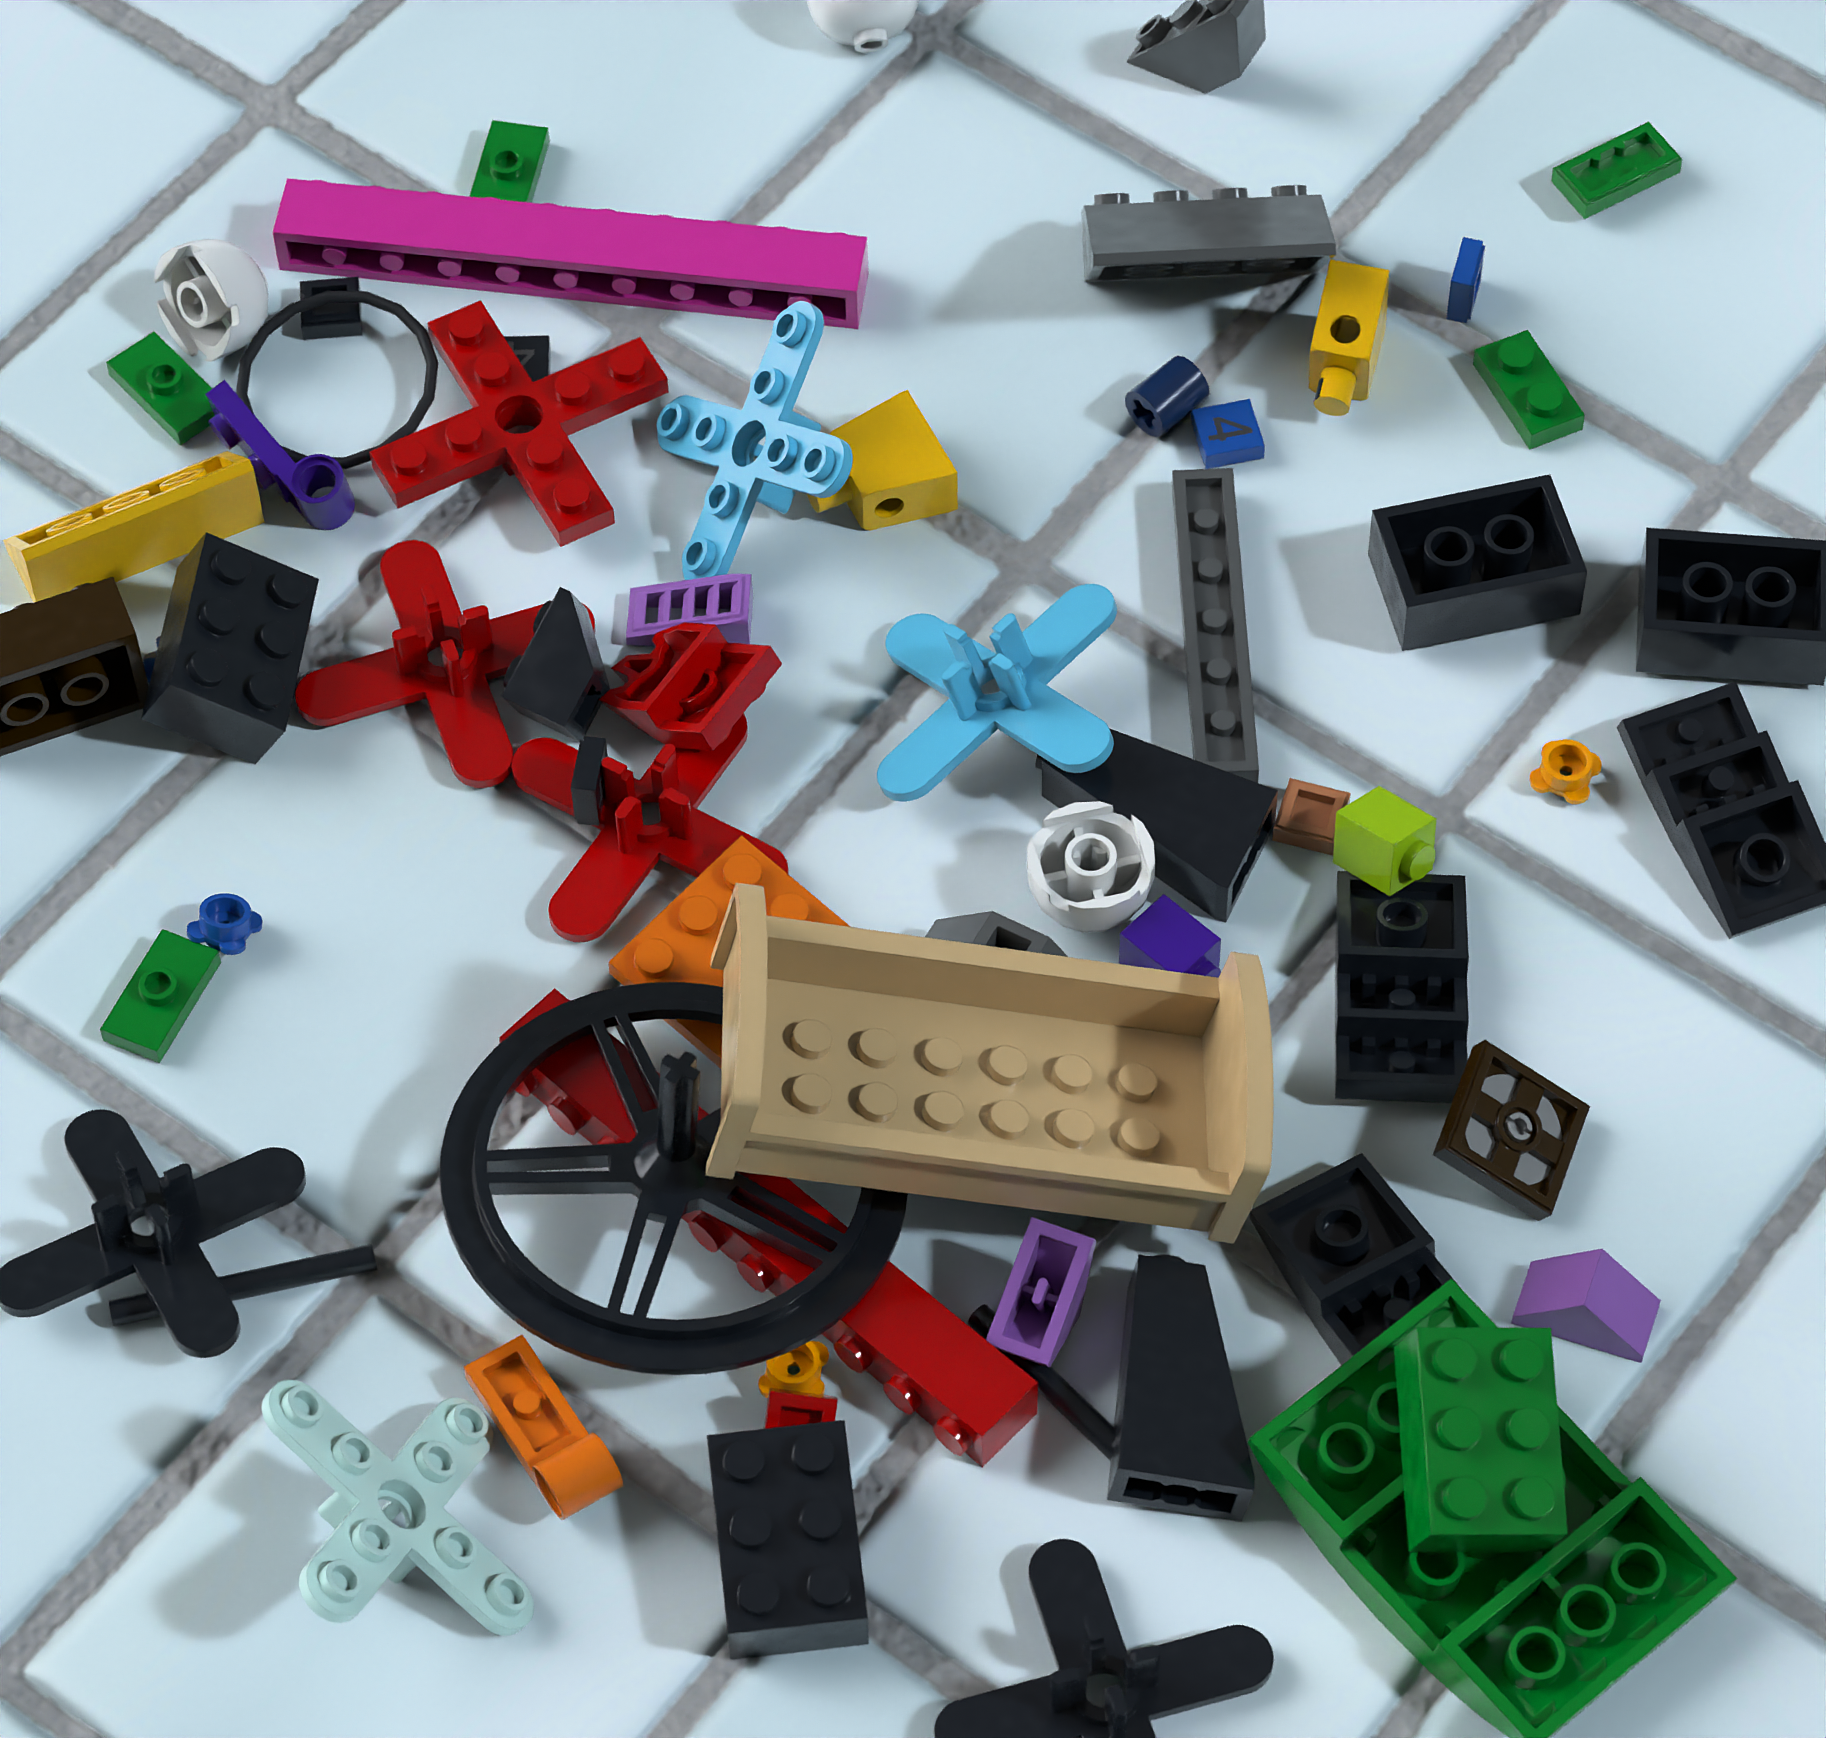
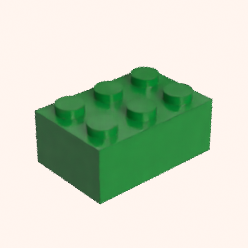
[1394,1327,1568,1552]

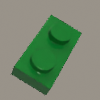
[1473,329,1585,450]

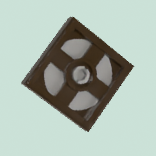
[1433,1040,1590,1221]

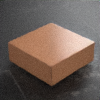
[1272,778,1351,856]

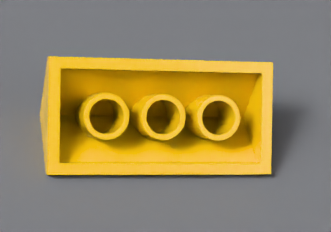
[3,451,265,603]

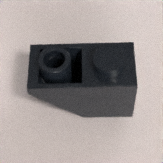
[501,587,610,742]

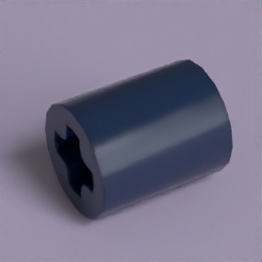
[1125,355,1210,437]

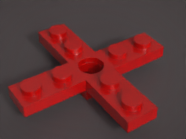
[370,300,669,547]

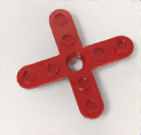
[295,540,596,788]
[511,713,789,942]

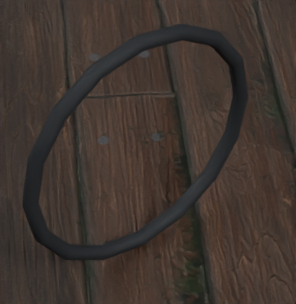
[236,291,439,469]

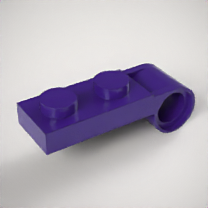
[205,380,355,530]

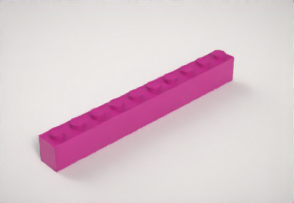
[272,178,869,329]

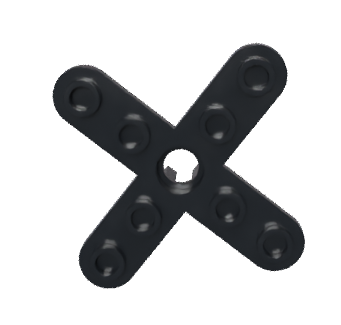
[0,1109,306,1358]
[934,1539,1274,1738]

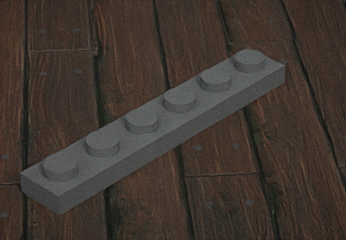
[1172,468,1259,783]

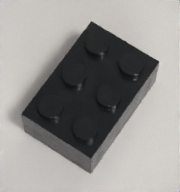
[1368,474,1587,651]
[1636,528,1826,686]
[141,532,319,764]
[707,1420,869,1660]

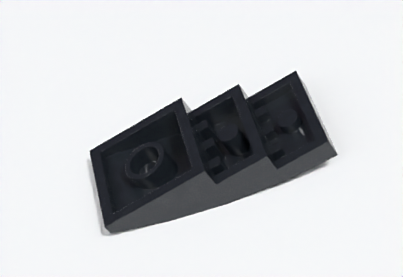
[1617,681,1826,939]
[1335,871,1469,1103]
[1249,1153,1460,1365]

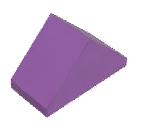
[986,1217,1096,1368]
[1511,1249,1661,1363]

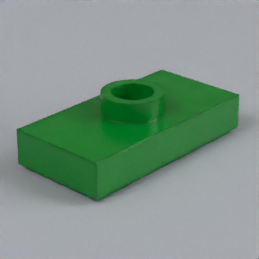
[469,120,550,203]
[1551,121,1683,220]
[106,331,215,445]
[100,929,221,1063]

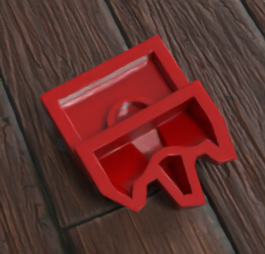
[599,622,782,751]

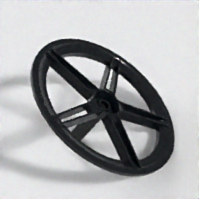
[440,982,908,1375]

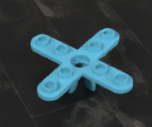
[657,301,853,580]
[877,584,1117,802]

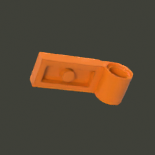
[464,1334,623,1520]

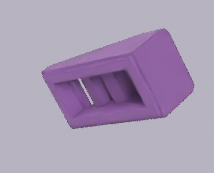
[626,574,753,646]

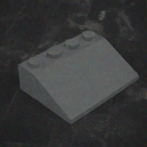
[1081,185,1336,282]

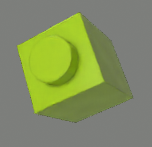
[1333,786,1437,896]

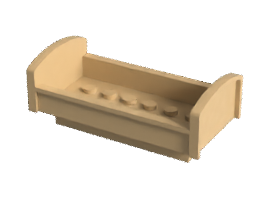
[706,883,1274,1243]

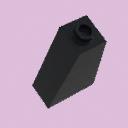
[1035,728,1278,923]
[1107,1254,1255,1522]

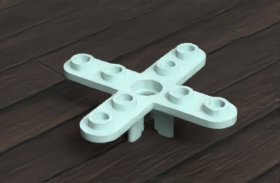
[262,1380,534,1636]

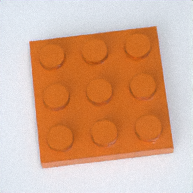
[608,835,851,1069]

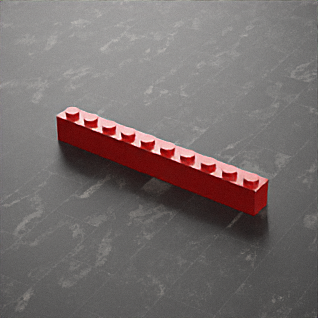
[499,988,1038,1468]

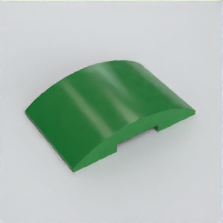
[1248,1279,1737,1738]

